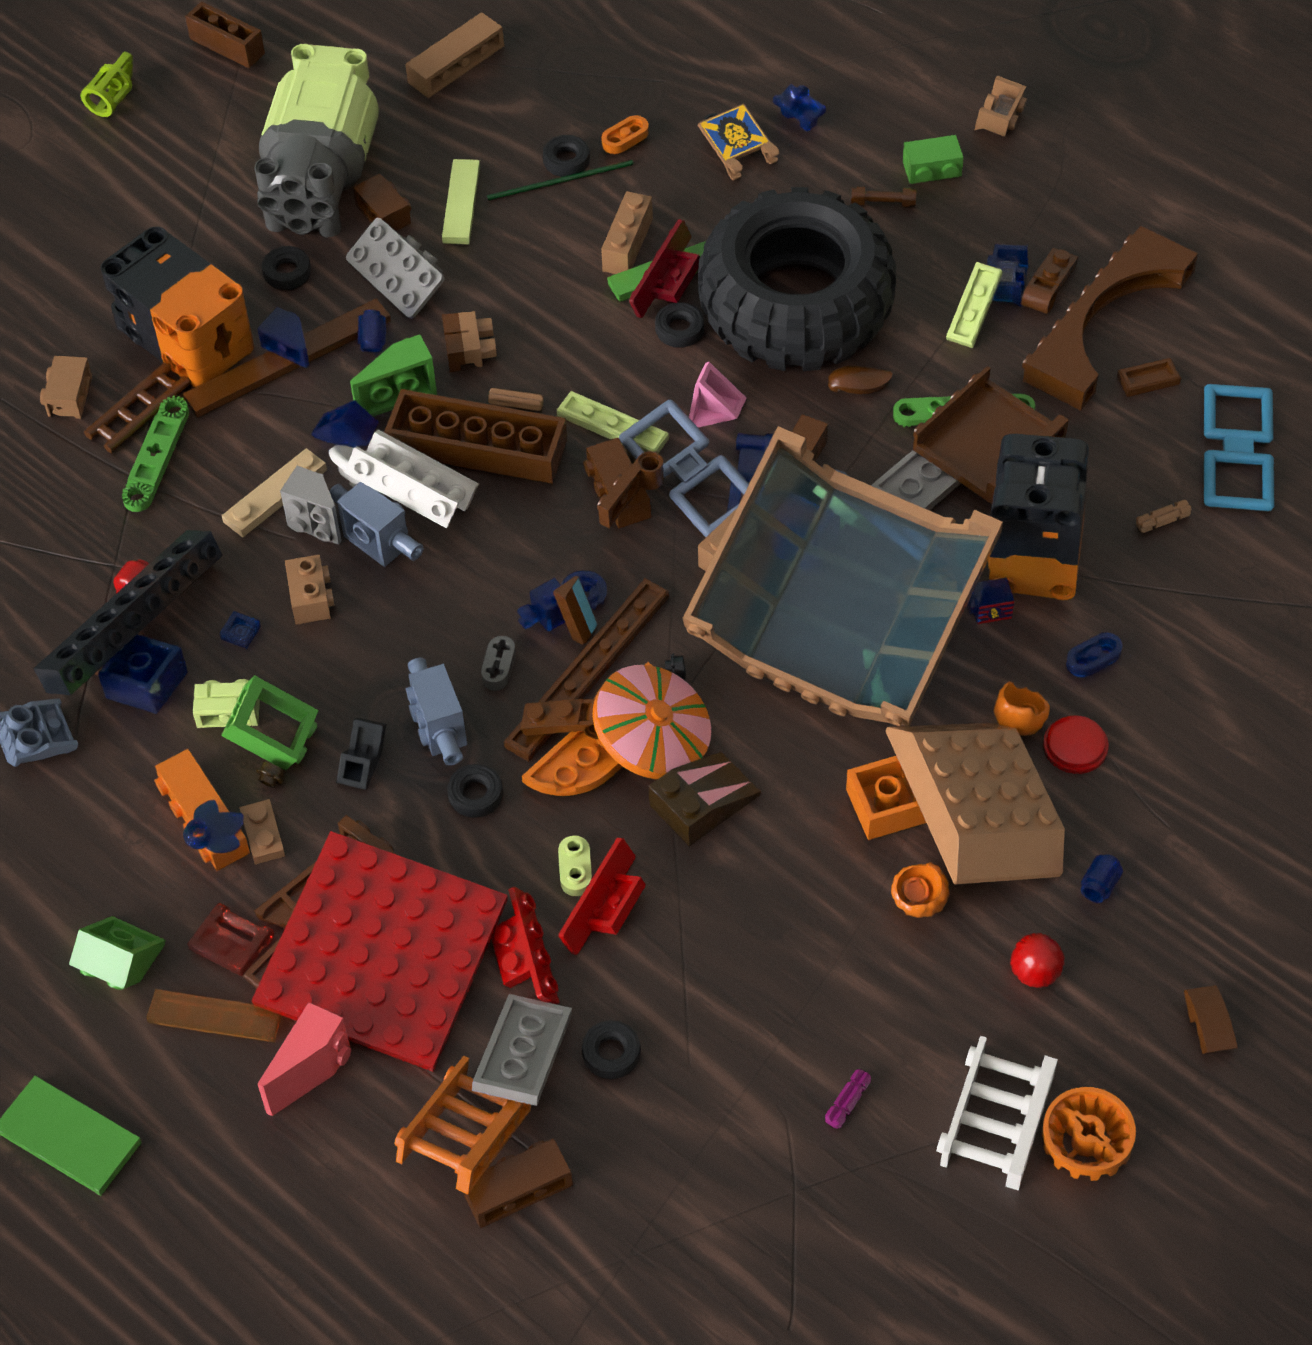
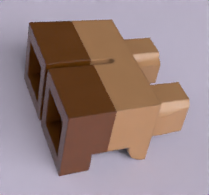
[442,311,497,372]

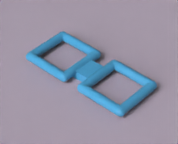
[1204,384,1275,511]

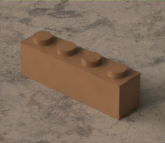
[405,12,504,98]

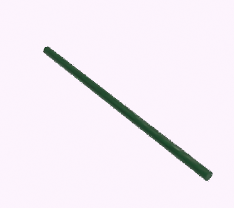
[487,160,633,201]

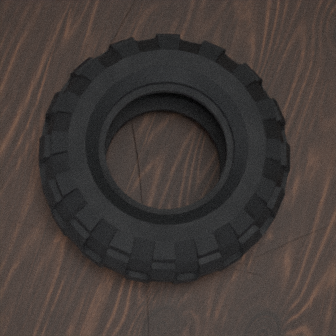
[698,187,896,371]

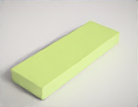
[946,262,1003,348]

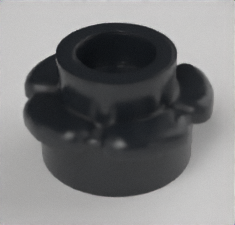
[665,653,686,680]

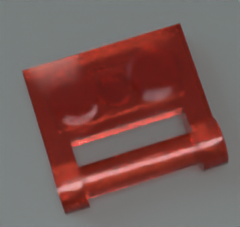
[187,903,274,977]

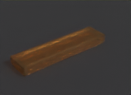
[146,989,282,1042]

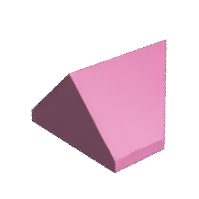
[689,362,746,428]

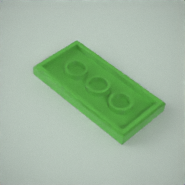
[0,1076,142,1196]

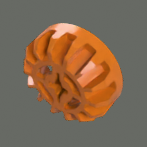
[1041,1087,1136,1181]

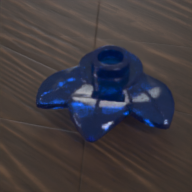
[183,800,244,853]

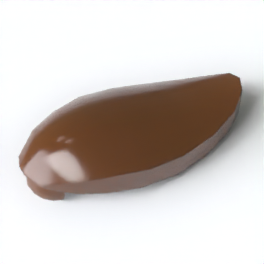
[828,366,892,394]

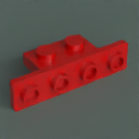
[559,838,646,955]
[491,886,559,1005]

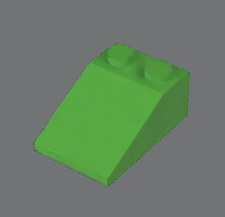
[350,335,437,422]

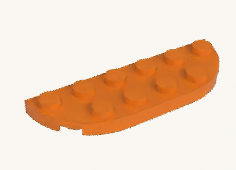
[522,662,653,796]

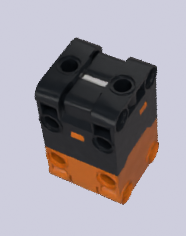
[100,227,254,387]
[988,434,1089,600]

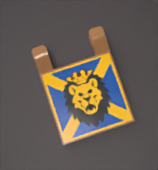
[698,104,779,180]

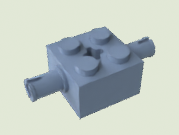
[329,482,424,567]
[406,657,467,765]

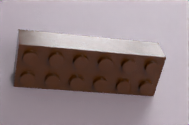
[384,389,567,484]

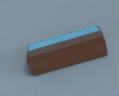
[553,576,598,645]

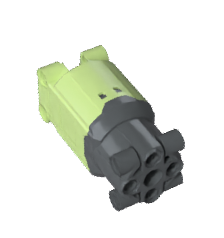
[254,44,379,237]

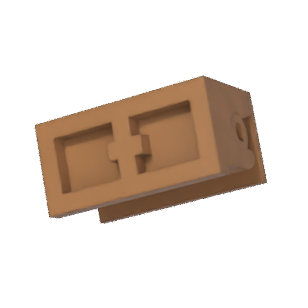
[40,356,92,419]

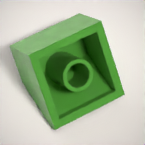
[69,916,166,990]

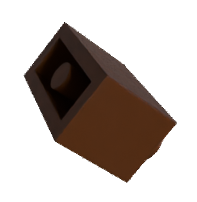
[353,173,412,231]

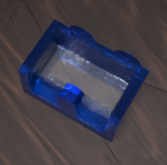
[987,244,1029,307]

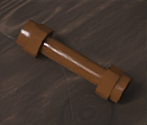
[851,186,916,207]

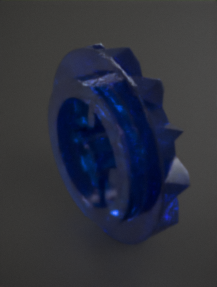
[561,571,607,610]

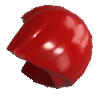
[1010,933,1065,988]

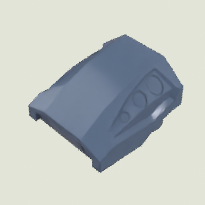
[0,698,78,767]

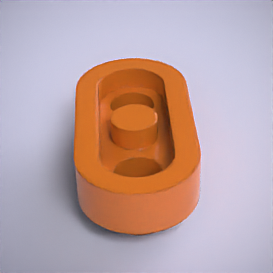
[602,115,649,154]

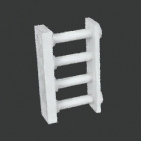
[344,430,479,528]
[937,1036,1058,1191]

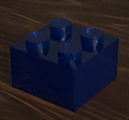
[98,635,188,714]

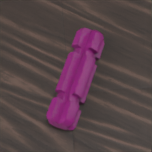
[825,1069,871,1129]

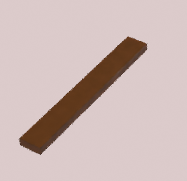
[183,298,391,418]
[504,578,669,762]

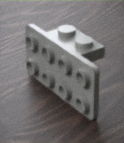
[346,218,445,319]

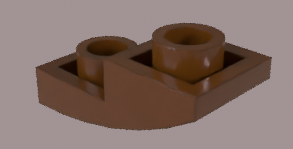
[1184,985,1238,1054]

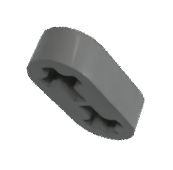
[481,636,516,691]

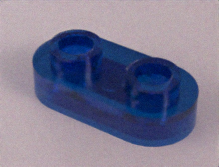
[1066,632,1123,677]

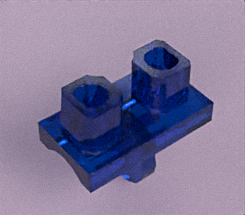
[773,84,826,131]

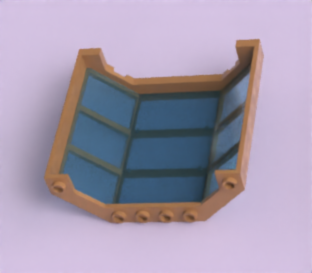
[683,426,1003,726]

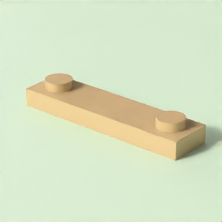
[222,448,327,538]

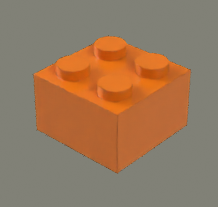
[846,756,926,840]

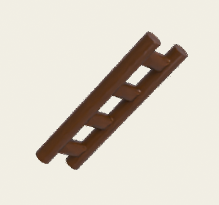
[84,363,191,453]

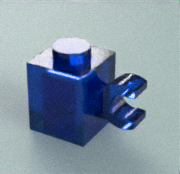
[517,578,565,632]

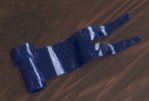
[725,433,774,514]

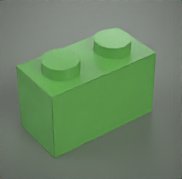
[903,135,963,184]

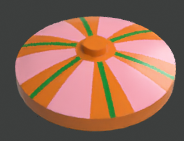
[593,665,711,779]

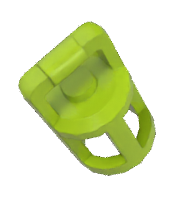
[81,51,133,117]

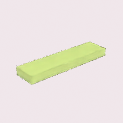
[442,159,480,244]
[557,391,669,453]

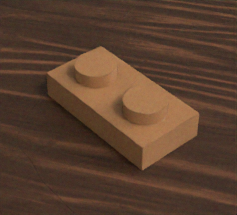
[239,799,285,864]

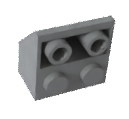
[280,466,342,545]

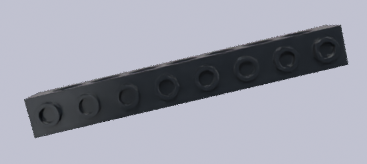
[33,530,223,695]

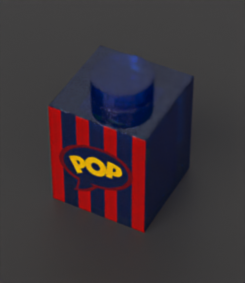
[967,577,1014,624]

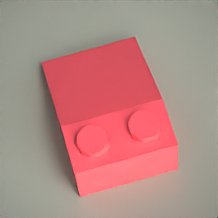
[258,1003,351,1116]

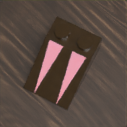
[649,752,761,846]

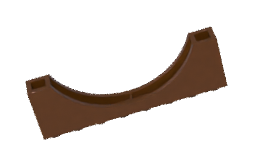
[1022,226,1198,411]

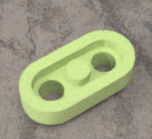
[558,836,592,896]

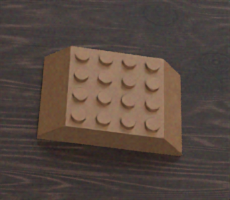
[885,723,1065,884]

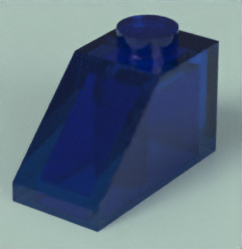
[257,307,310,368]
[311,400,379,448]

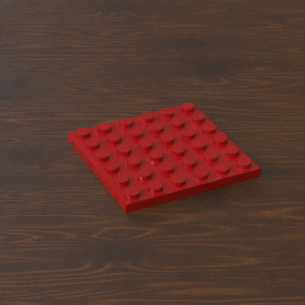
[251,831,508,1072]

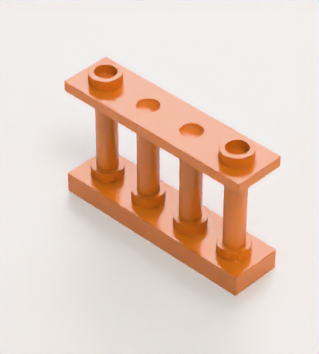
[395,1056,531,1194]

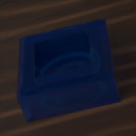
[219,611,261,649]

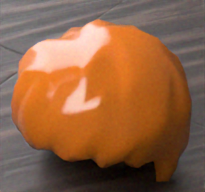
[994,681,1050,736]
[891,863,950,918]

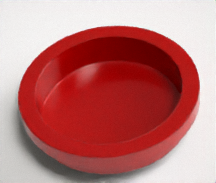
[1043,715,1109,774]

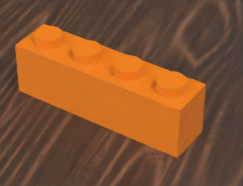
[155,749,250,871]

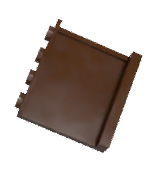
[913,366,1069,504]

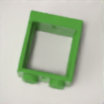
[221,675,318,771]

